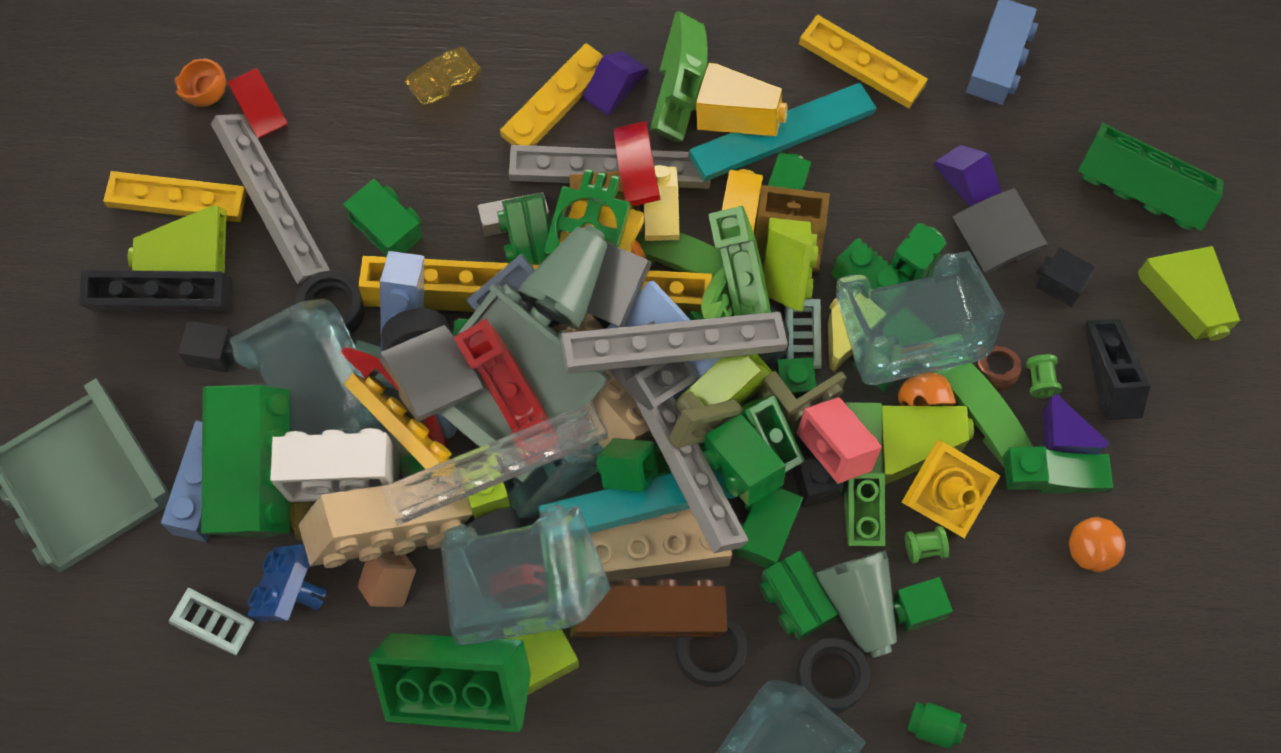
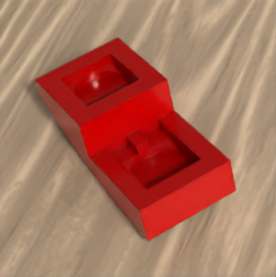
[227,68,288,140]

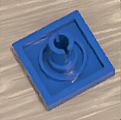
[247,544,326,622]

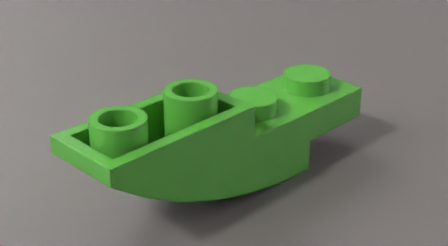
[650,11,708,143]
[843,402,885,546]

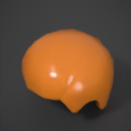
[175,59,226,107]
[897,372,956,406]
[1068,517,1126,572]

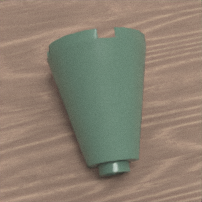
[517,225,608,330]
[816,550,897,658]

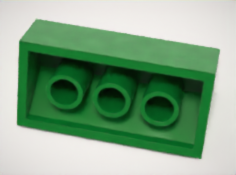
[1078,123,1224,231]
[201,385,290,538]
[368,633,531,732]

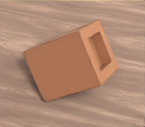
[358,552,416,607]

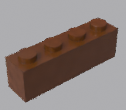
[570,579,727,637]

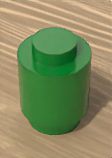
[907,701,966,750]

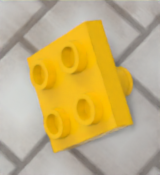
[902,439,1000,538]

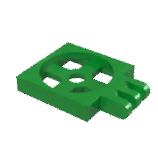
[543,169,631,256]

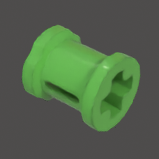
[1026,354,1062,398]
[905,526,949,564]

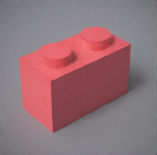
[796,397,882,484]

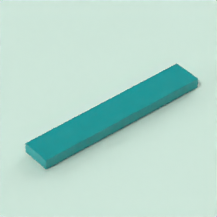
[688,83,876,182]
[539,470,734,544]

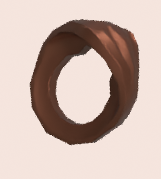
[975,345,1021,393]

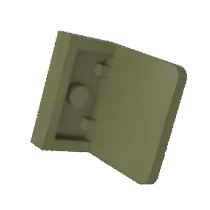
[758,371,847,434]

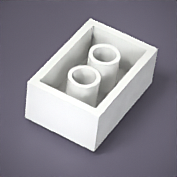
[270,428,400,502]

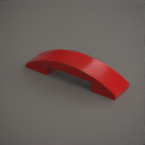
[614,120,661,207]
[453,319,561,466]
[340,347,450,451]

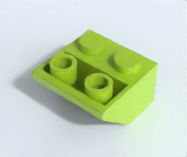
[763,218,818,311]

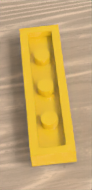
[799,15,928,109]
[500,43,603,146]
[103,171,247,222]
[344,373,459,480]

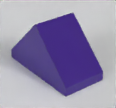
[583,51,648,117]
[934,145,1002,207]
[1043,394,1109,454]

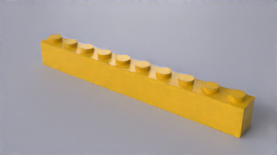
[359,256,712,318]

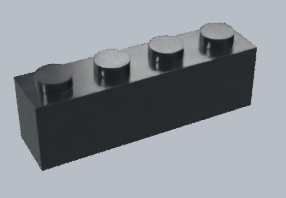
[79,270,233,313]

